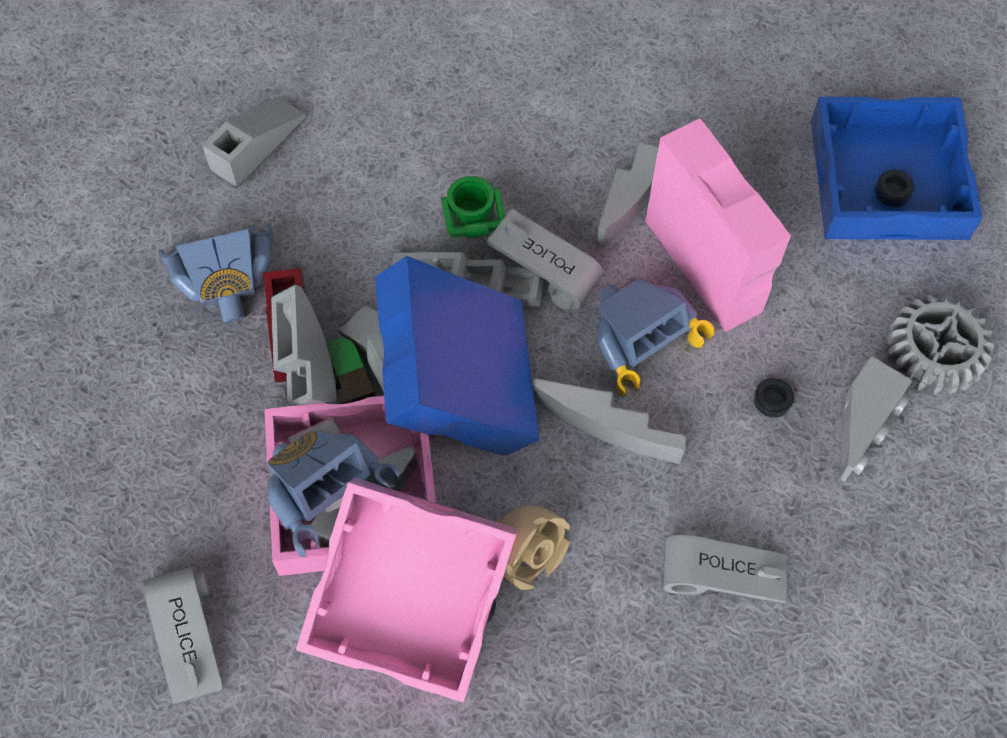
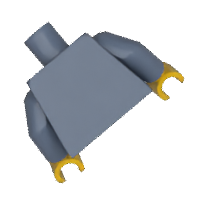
[597,279,714,397]

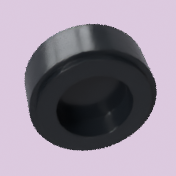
[875,170,914,207]
[753,378,794,417]

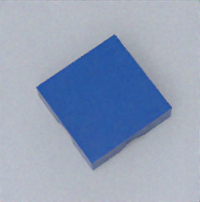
[811,97,982,240]
[375,256,539,455]

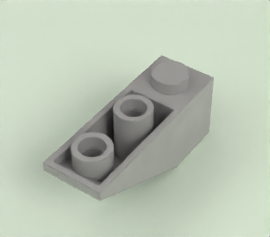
[202,97,306,187]
[840,356,913,482]

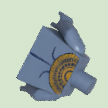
[158,224,273,323]
[267,430,399,558]

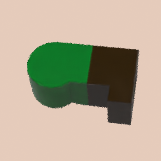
[327,338,375,404]

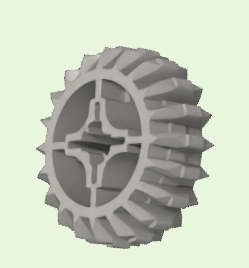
[886,294,995,395]

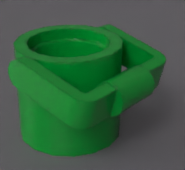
[441,176,505,238]

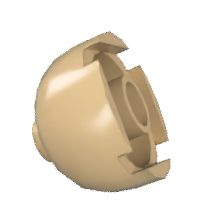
[497,505,570,590]

